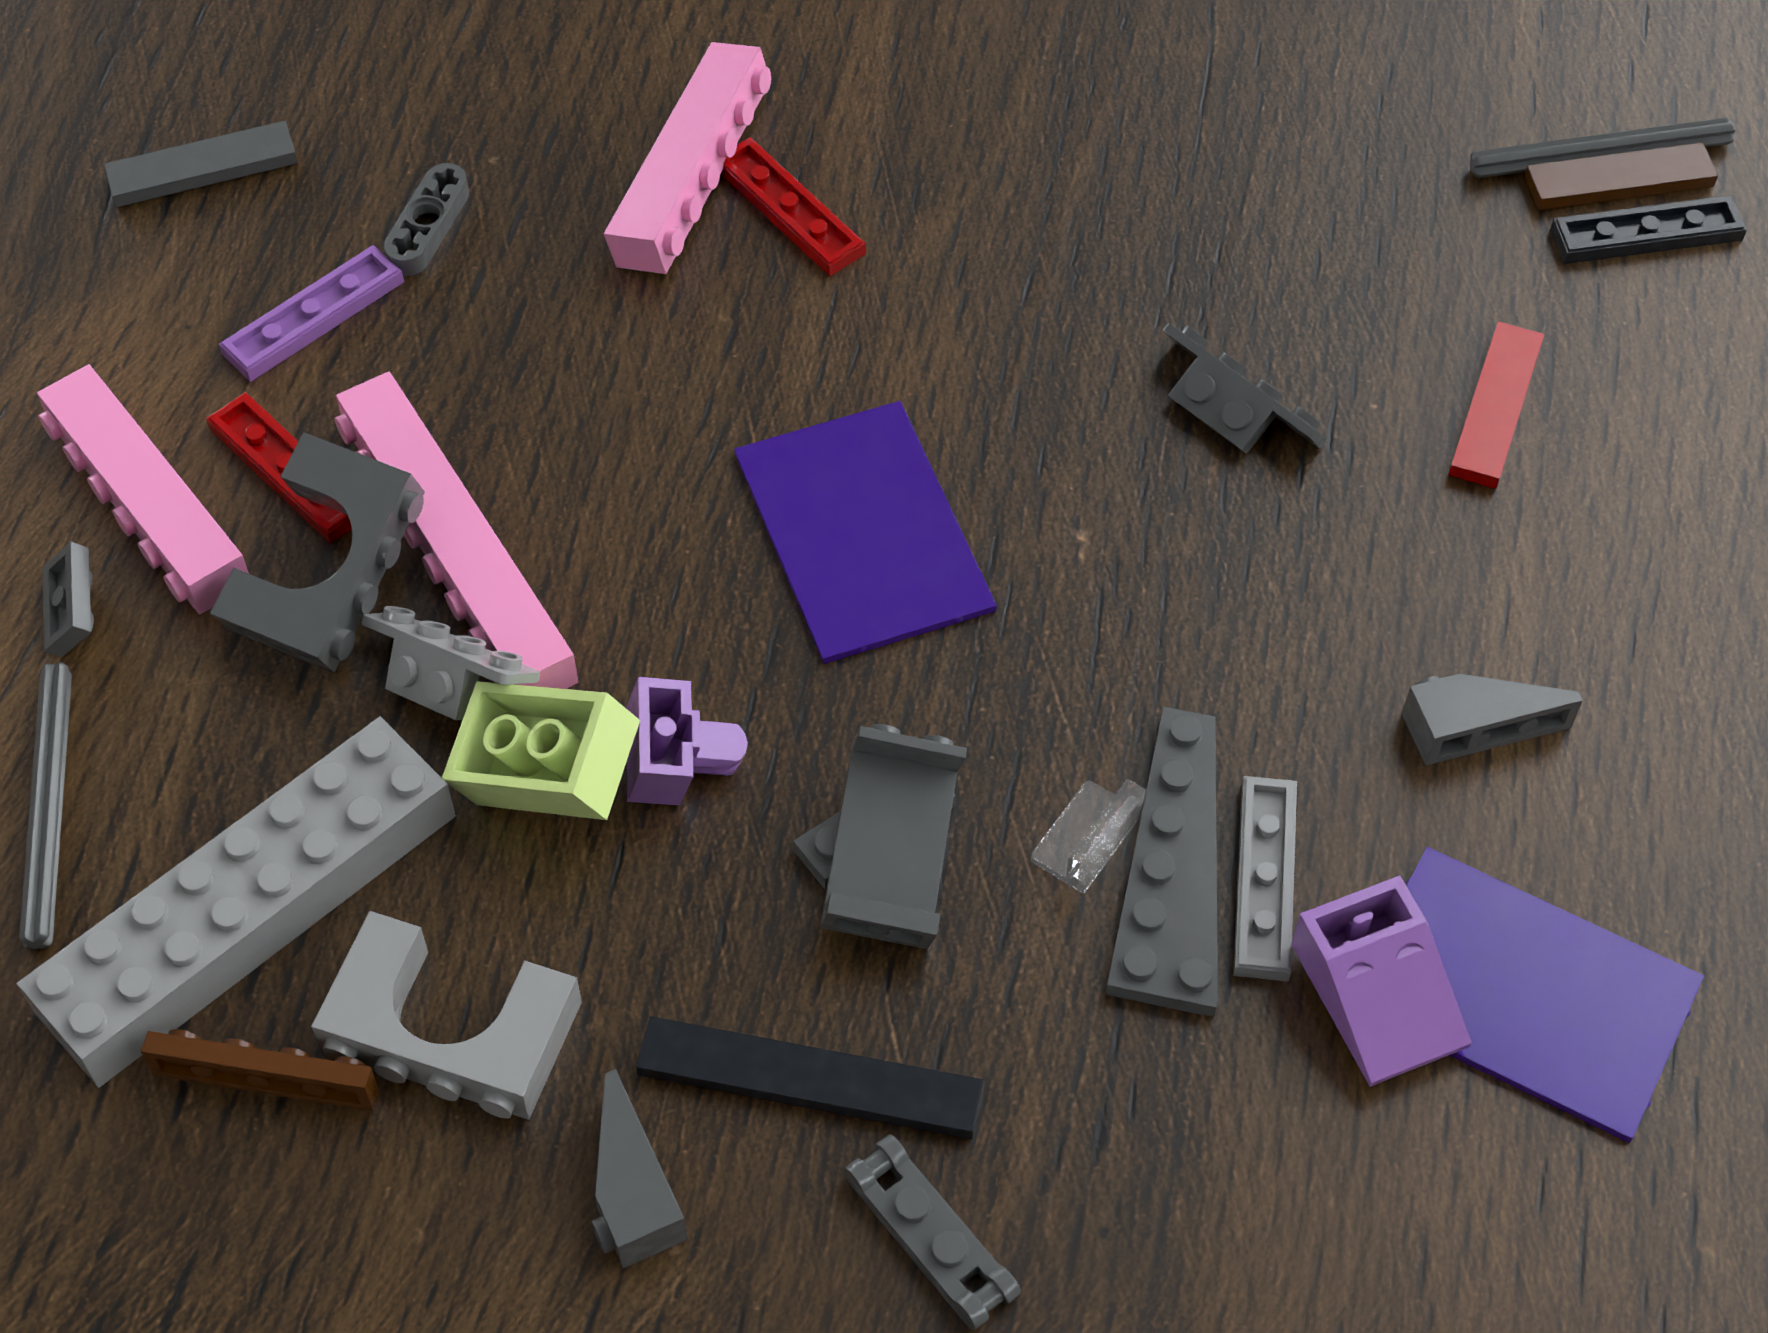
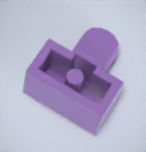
[626,677,748,805]

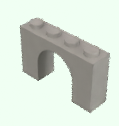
[311,911,582,1120]

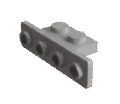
[362,606,540,720]

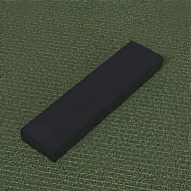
[1550,195,1747,264]

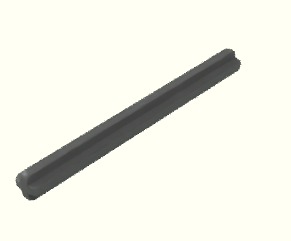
[1470,117,1736,178]
[19,662,72,950]

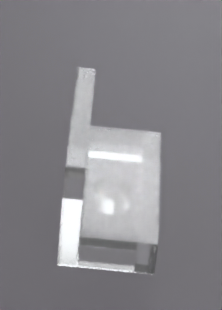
[1031,778,1146,894]

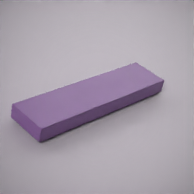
[219,245,404,382]

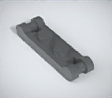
[843,1134,1022,1331]

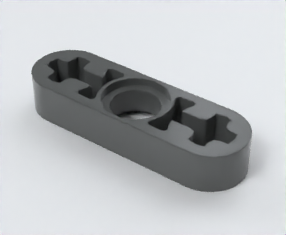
[384,163,469,276]

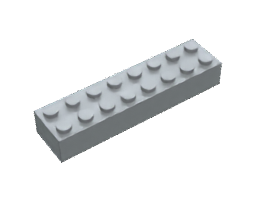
[16,716,456,1088]

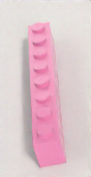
[334,371,578,689]

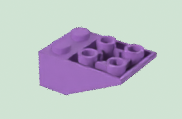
[1291,875,1472,1087]

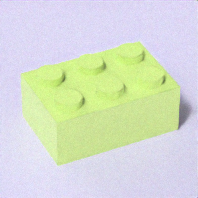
[442,681,640,820]

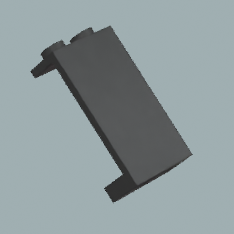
[820,724,967,949]

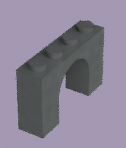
[210,432,425,673]

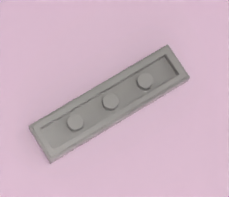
[1233,776,1297,981]

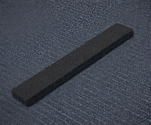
[636,1016,983,1140]

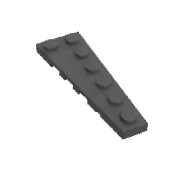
[1106,707,1218,1017]

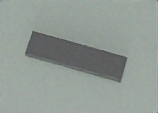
[104,120,298,207]

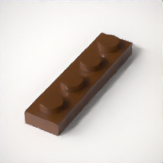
[141,1029,380,1111]

